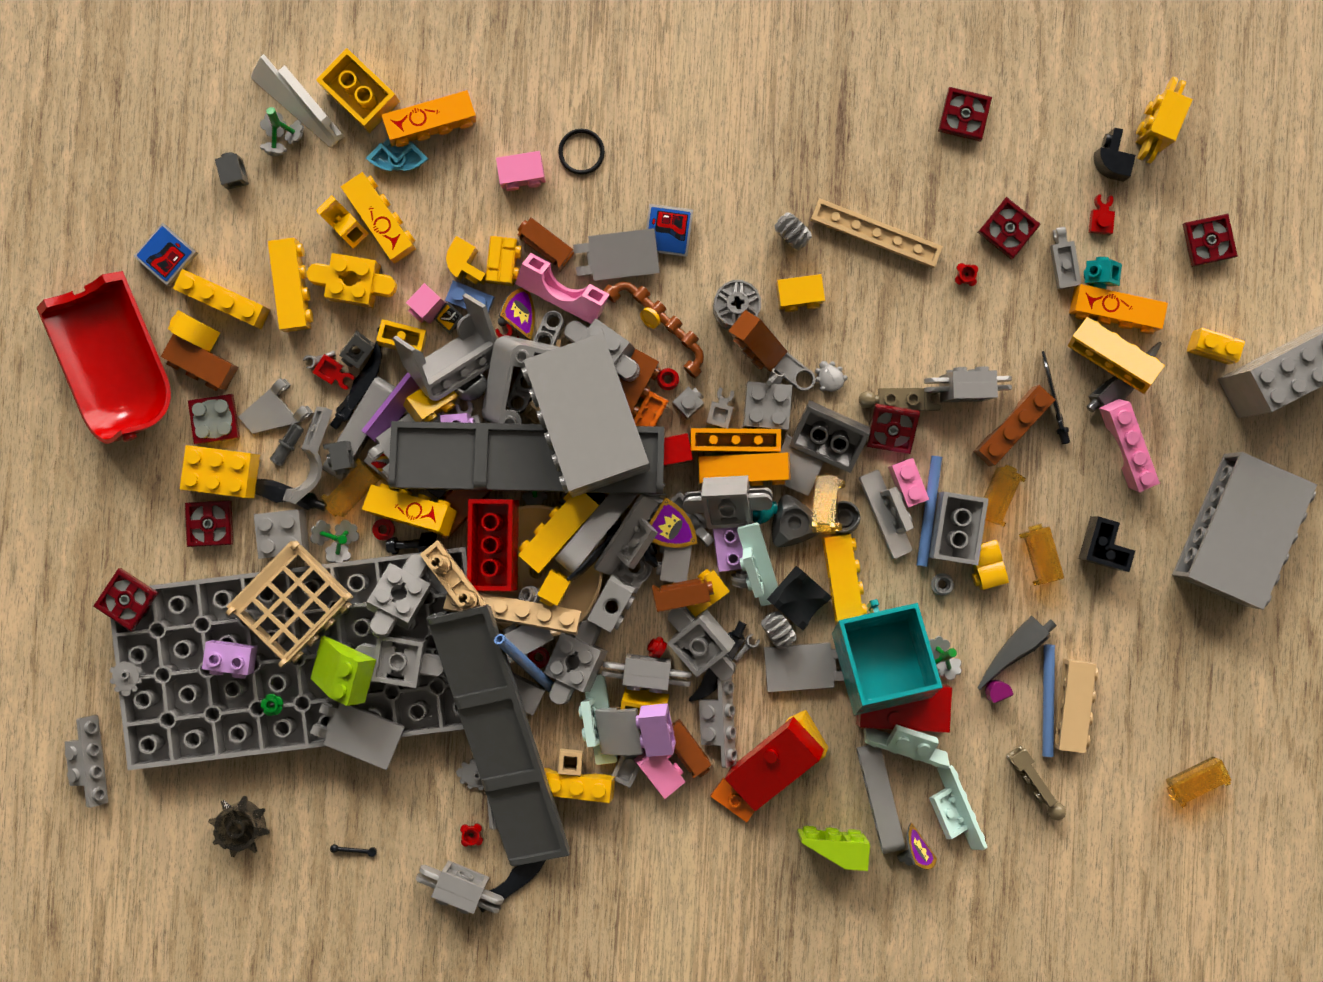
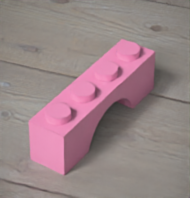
[515,253,609,324]
[1099,399,1160,493]

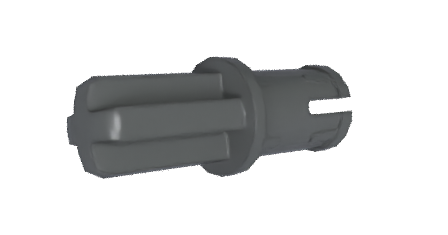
[270,423,304,466]

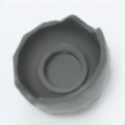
[454,373,487,401]
[827,501,861,535]

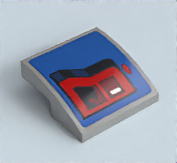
[646,204,693,256]
[134,223,198,287]

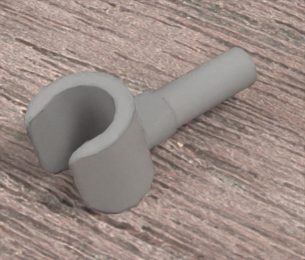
[303,351,336,369]
[766,368,784,386]
[734,634,760,662]

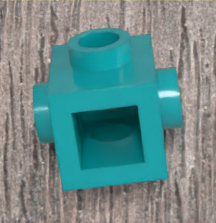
[1084,257,1122,289]

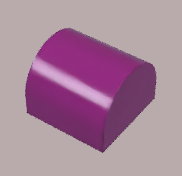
[985,680,1014,703]

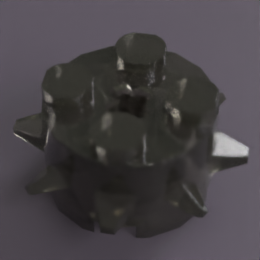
[208,796,270,857]

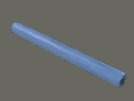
[916,456,943,567]
[494,634,554,693]
[1042,644,1055,757]

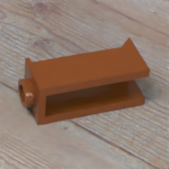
[517,217,574,272]
[652,576,714,612]
[672,719,711,778]

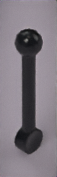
[330,844,377,857]

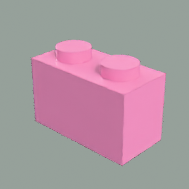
[496,151,546,191]
[406,283,445,324]
[888,458,929,508]
[633,750,685,799]

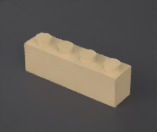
[1054,659,1098,753]

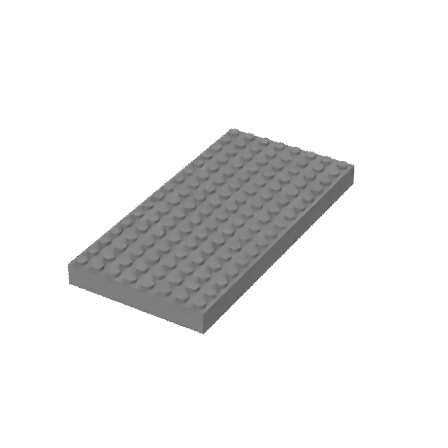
[110,547,467,770]

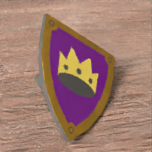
[498,288,535,340]
[649,497,697,548]
[897,822,937,870]

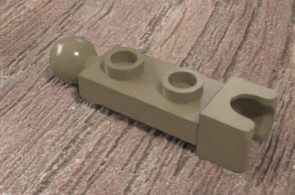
[859,388,941,411]
[1007,745,1066,820]

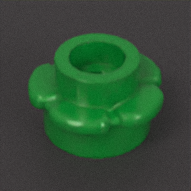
[261,694,283,716]

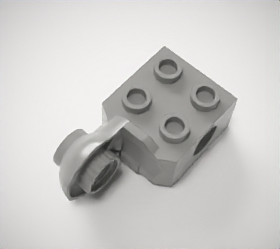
[587,555,653,633]

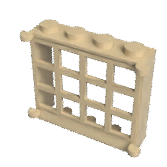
[225,541,354,668]

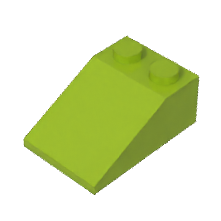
[310,636,376,706]

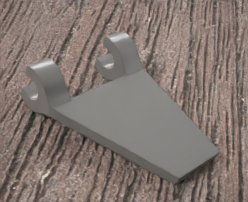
[238,378,313,434]

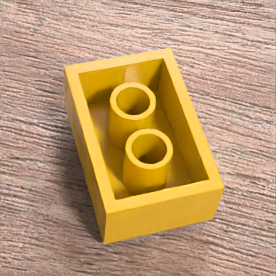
[316,48,400,133]
[180,445,260,498]

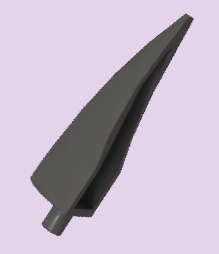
[1086,342,1162,412]
[978,616,1057,690]

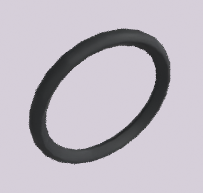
[558,128,605,175]

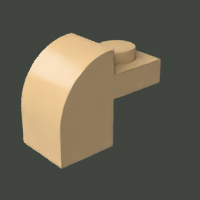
[558,749,583,776]

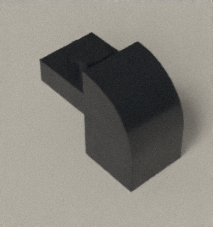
[1094,127,1136,182]

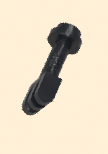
[386,532,437,555]

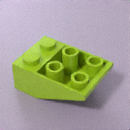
[797,826,870,871]

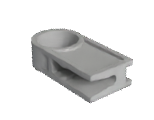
[775,352,815,391]

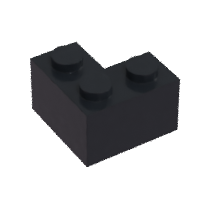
[1078,516,1135,572]

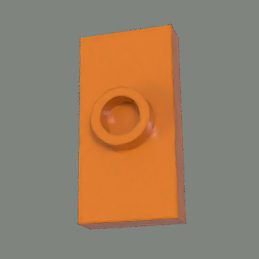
[634,390,669,427]
[710,777,755,822]

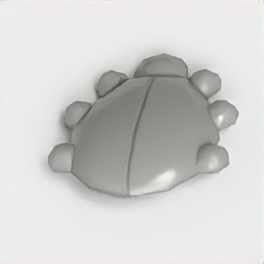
[815,361,848,392]
[109,661,142,697]
[456,759,484,790]

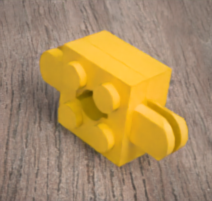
[1135,76,1193,164]
[307,253,397,308]

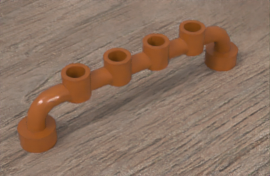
[602,281,704,379]

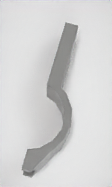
[283,407,333,504]

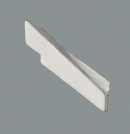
[251,54,344,147]

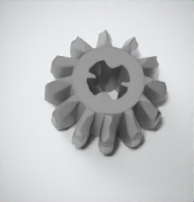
[774,212,812,250]
[761,611,796,650]

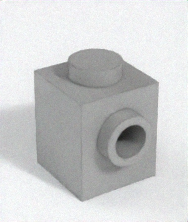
[672,386,704,420]

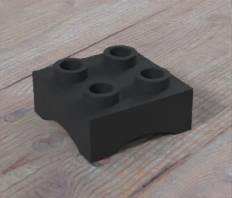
[767,566,832,630]

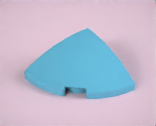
[366,138,428,171]

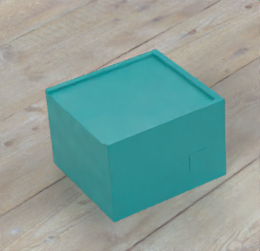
[832,599,943,716]

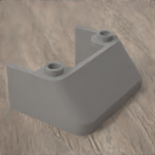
[393,293,497,401]
[482,335,559,424]

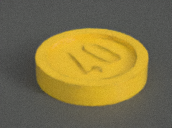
[640,308,660,329]

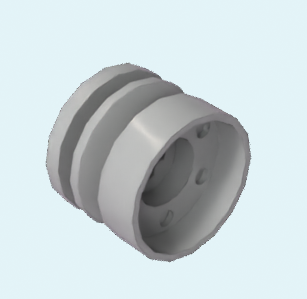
[713,280,761,330]

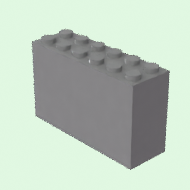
[1217,324,1323,418]
[521,333,650,498]
[1172,452,1317,610]

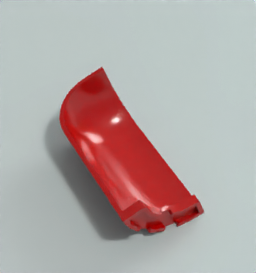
[36,271,171,444]

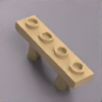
[420,540,493,612]

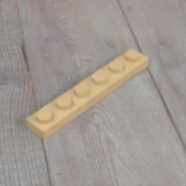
[810,198,943,268]
[443,592,582,635]

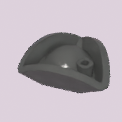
[772,495,824,547]

